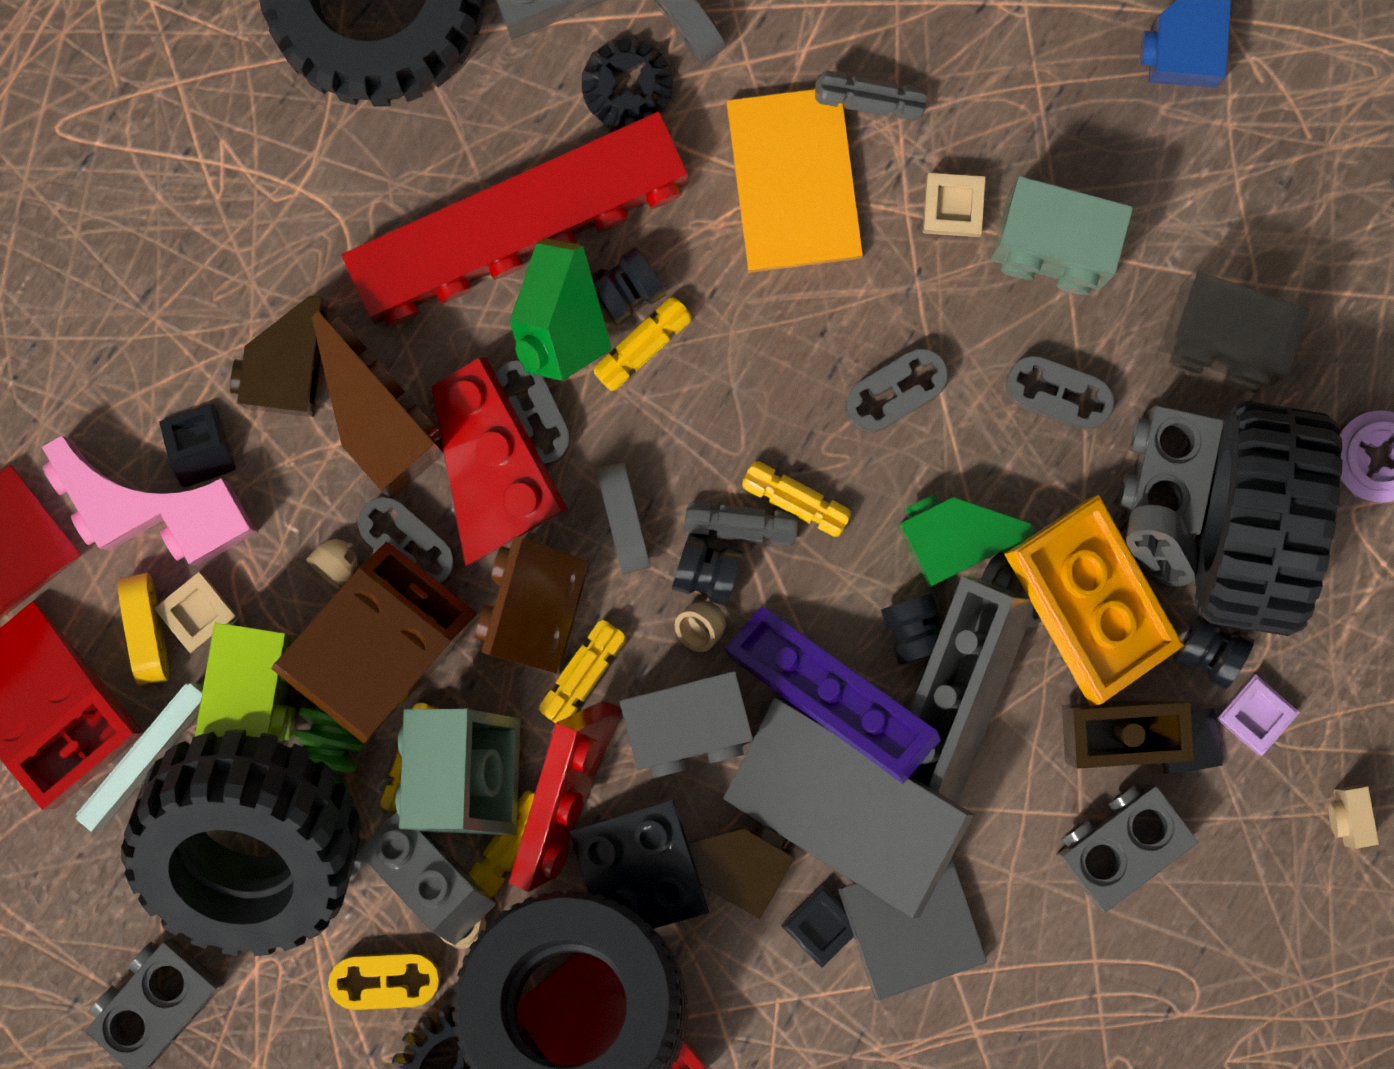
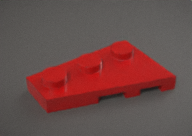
[431,357,568,566]
[509,701,622,892]

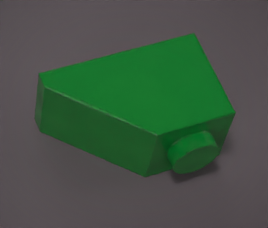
[510,238,612,381]
[897,494,1036,588]

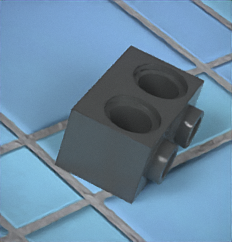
[1118,406,1224,537]
[1056,783,1199,913]
[358,812,496,945]
[85,938,224,1069]

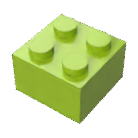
[195,622,298,744]

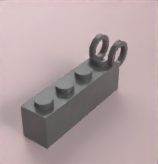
[910,552,1041,804]

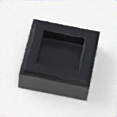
[781,885,854,968]

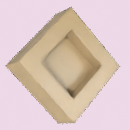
[923,173,985,237]
[154,572,238,654]
[1329,785,1379,849]

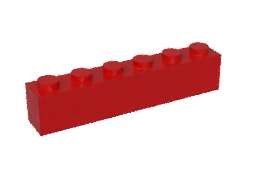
[341,112,688,327]

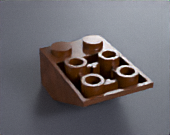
[311,311,444,498]
[475,536,590,674]
[271,541,477,744]

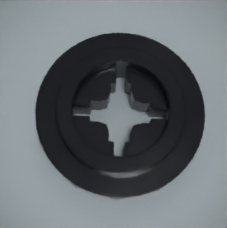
[582,37,673,129]

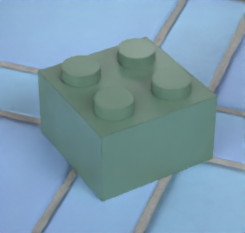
[990,176,1133,295]
[395,709,521,835]

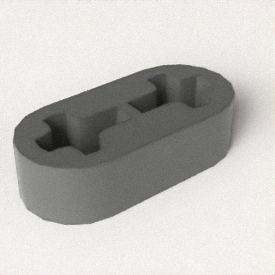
[653,0,726,65]
[845,349,948,433]
[1005,356,1114,431]
[496,360,570,466]
[596,461,650,575]
[358,497,455,585]
[1126,505,1199,587]

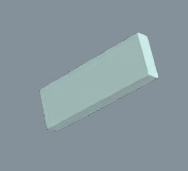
[76,683,203,832]

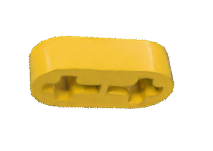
[118,573,169,686]
[328,952,441,1010]

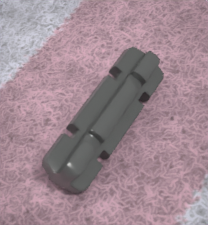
[815,70,927,121]
[684,502,798,546]

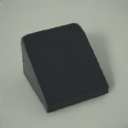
[159,403,235,487]
[1163,708,1223,774]

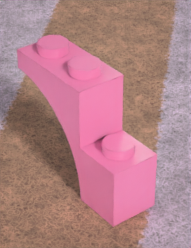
[42,436,257,567]

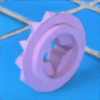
[1340,410,1394,503]

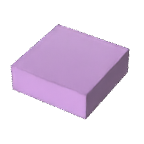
[1215,674,1300,756]

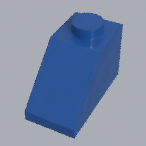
[1140,0,1231,88]

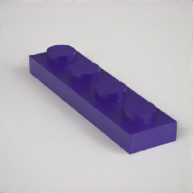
[724,606,941,784]

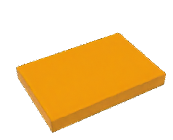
[726,89,863,273]
[1004,495,1184,707]

